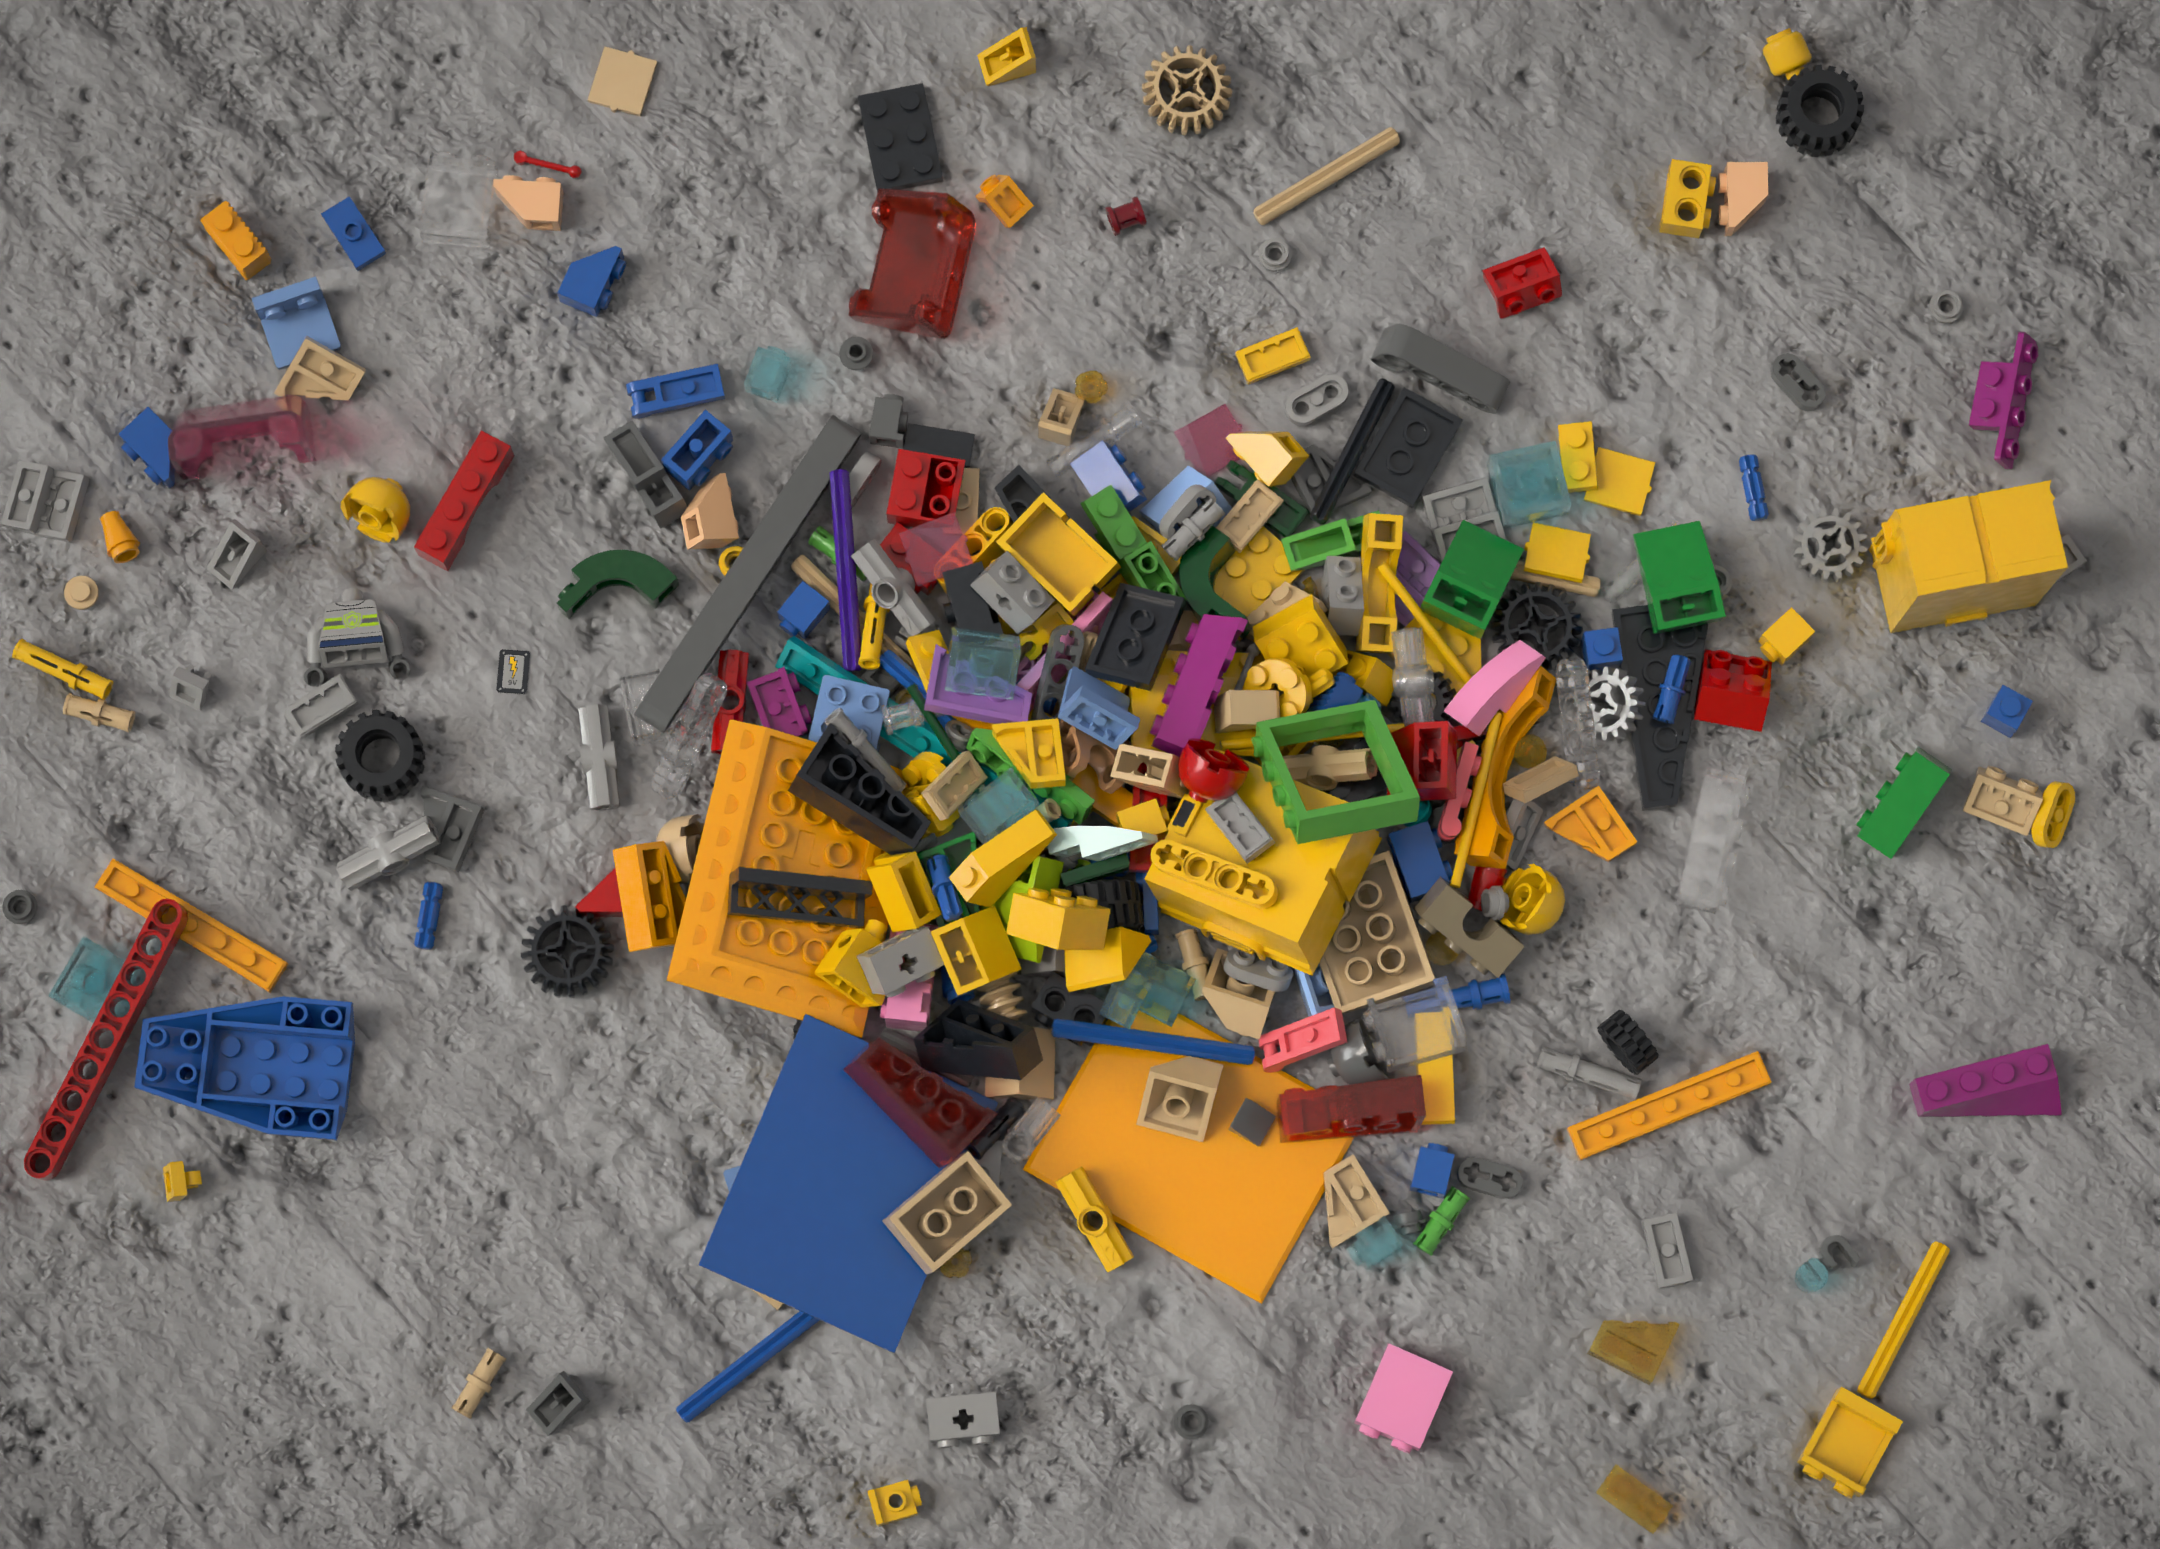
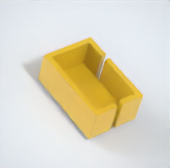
[996,492,1121,617]

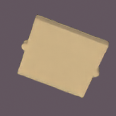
[587,46,658,117]

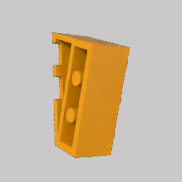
[613,841,686,952]

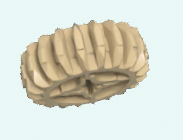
[1142,45,1232,136]

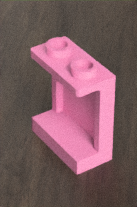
[1354,1343,1453,1454]

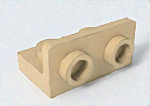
[1963,766,2043,836]

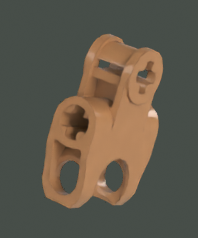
[1059,720,1130,794]

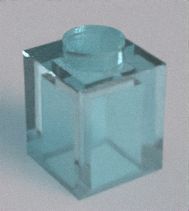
[744,346,791,403]

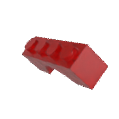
[414,430,515,571]

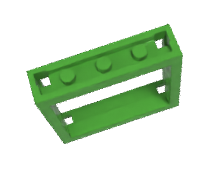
[1251,700,1420,844]

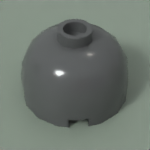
[1327,1017,1391,1089]

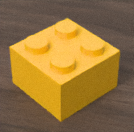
[1253,594,1349,677]
[1006,888,1111,950]

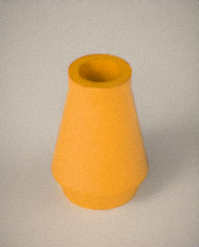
[100,511,140,563]

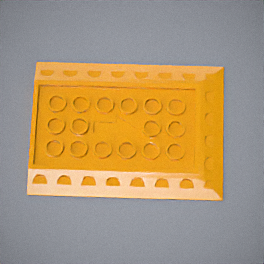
[666,720,909,1038]

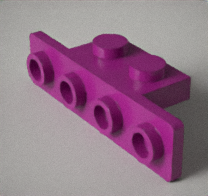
[1969,332,2038,469]

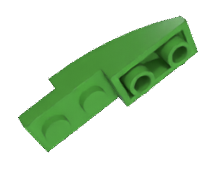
[1080,485,1186,600]
[966,728,1095,825]

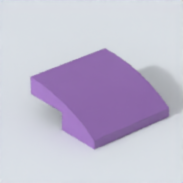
[1395,531,1441,627]

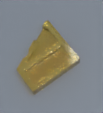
[1587,1320,1680,1386]

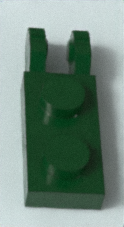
[1214,460,1309,538]

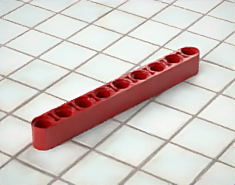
[24,898,188,1181]

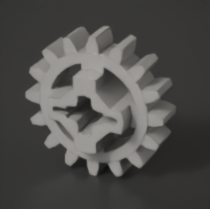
[1792,508,1867,583]
[1573,667,1645,742]

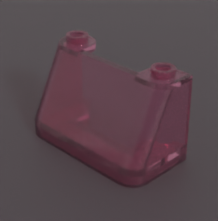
[168,395,317,480]

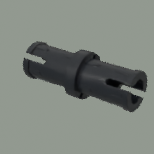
[964,1097,1026,1160]

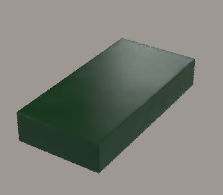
[1060,853,1130,888]

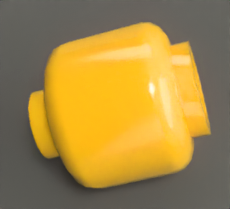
[1762,28,1812,80]

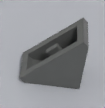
[526,1371,590,1436]

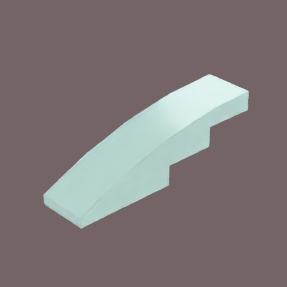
[1043,826,1158,861]

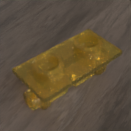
[1596,1464,1673,1534]

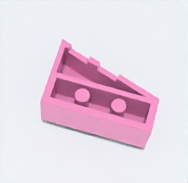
[880,924,939,1032]

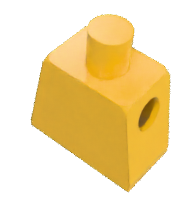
[815,919,888,1008]

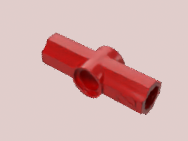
[711,649,750,755]

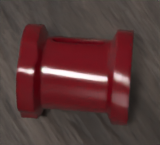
[1105,196,1147,236]

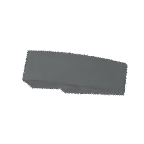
[603,420,687,529]

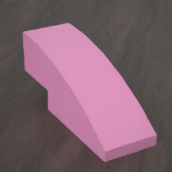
[1444,640,1546,736]

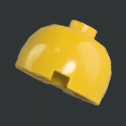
[340,477,410,543]
[1500,864,1565,935]

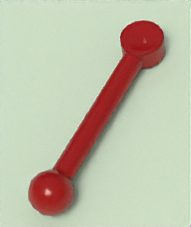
[514,151,582,178]

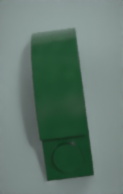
[1179,526,1252,639]
[557,550,679,619]

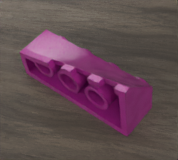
[1149,614,1248,758]
[1909,1044,2062,1117]

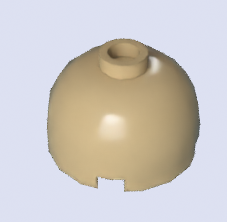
[656,814,704,883]

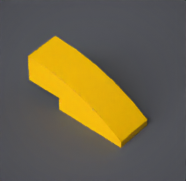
[1414,1013,1455,1125]

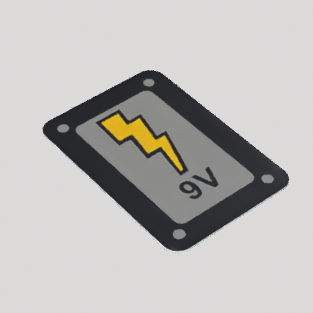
[496,649,530,694]

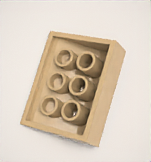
[1319,851,1438,1014]

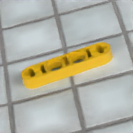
[1151,839,1278,909]

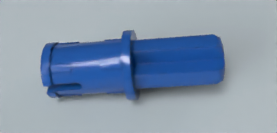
[1653,655,1691,724]
[927,855,963,922]

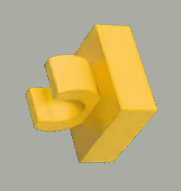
[163,1161,202,1202]

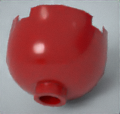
[1178,738,1249,803]

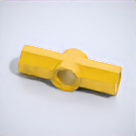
[1055,1167,1134,1273]

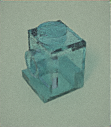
[1346,1216,1403,1271]

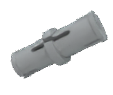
[1161,498,1225,561]

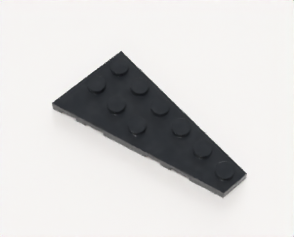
[1611,605,1708,811]

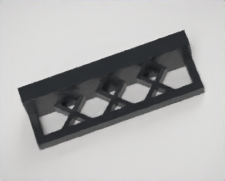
[728,867,873,928]

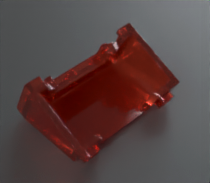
[848,189,976,339]

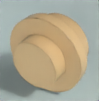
[64,576,99,610]

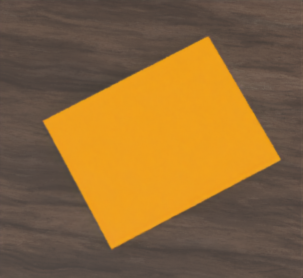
[1023,985,1366,1304]

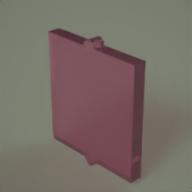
[1174,404,1242,477]
[899,512,973,586]

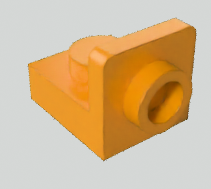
[975,174,1034,228]

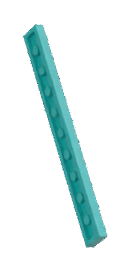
[775,636,1073,828]

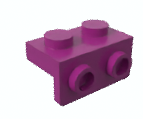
[747,667,812,737]

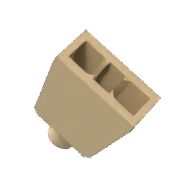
[1110,744,1188,798]

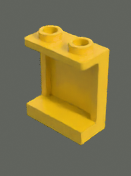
[1797,1387,1903,1499]

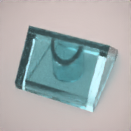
[945,627,1021,700]
[48,936,136,1023]

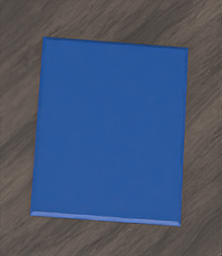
[698,1014,998,1353]

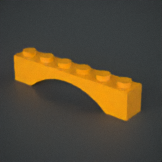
[1454,665,1557,869]

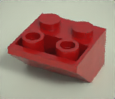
[886,449,966,529]
[1694,649,1772,732]
[1387,721,1457,801]

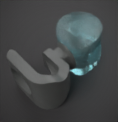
[1795,1235,1860,1293]

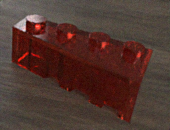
[843,1037,998,1169]
[1276,1075,1426,1143]

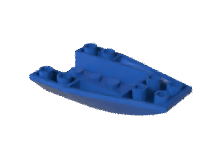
[134,996,355,1140]

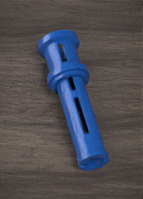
[1404,973,1511,1020]

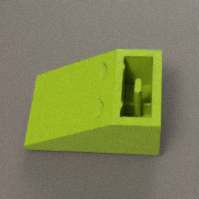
[980,856,1064,963]

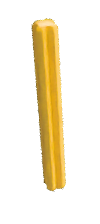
[1857,1241,1950,1399]

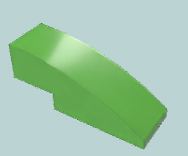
[1281,510,1380,572]

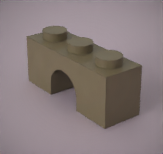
[1414,876,1525,978]

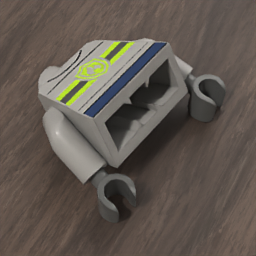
[304,588,410,686]

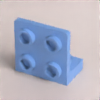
[251,276,341,370]
[1058,666,1140,750]
[808,675,890,752]

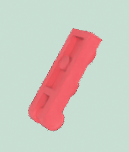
[1437,742,1482,841]
[1258,1007,1347,1073]

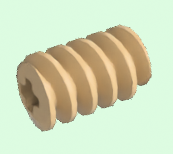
[977,972,1027,1021]

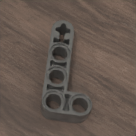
[1371,324,1510,414]

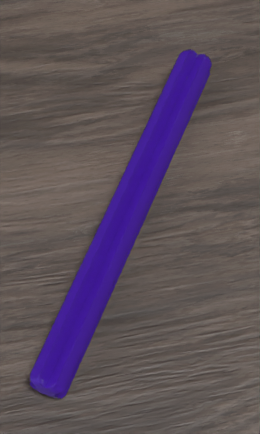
[830,469,862,672]

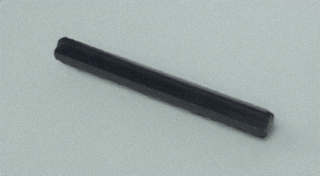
[1310,378,1395,525]

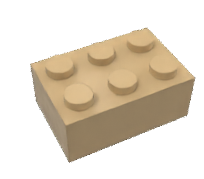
[882,1151,1012,1274]

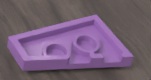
[924,644,1032,724]

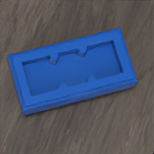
[321,196,386,271]

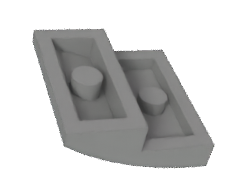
[0,460,90,543]
[1421,477,1506,562]

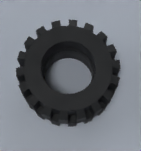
[1776,65,1864,157]
[335,710,426,802]
[1063,879,1144,931]

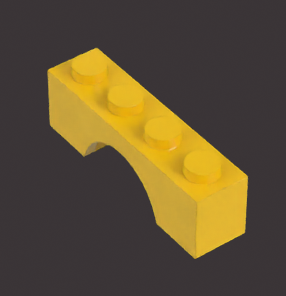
[1356,513,1403,654]

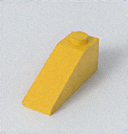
[949,810,1057,908]

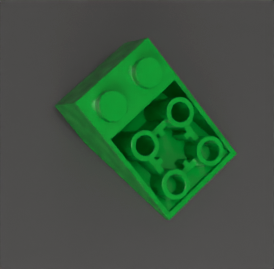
[1420,520,1524,639]
[1633,521,1726,634]

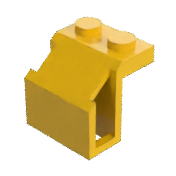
[866,851,942,932]

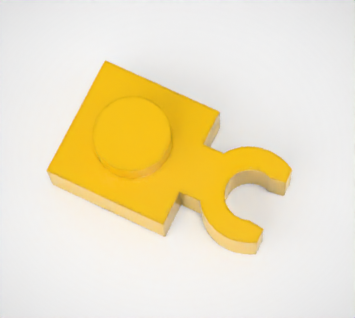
[1014,600,1074,660]

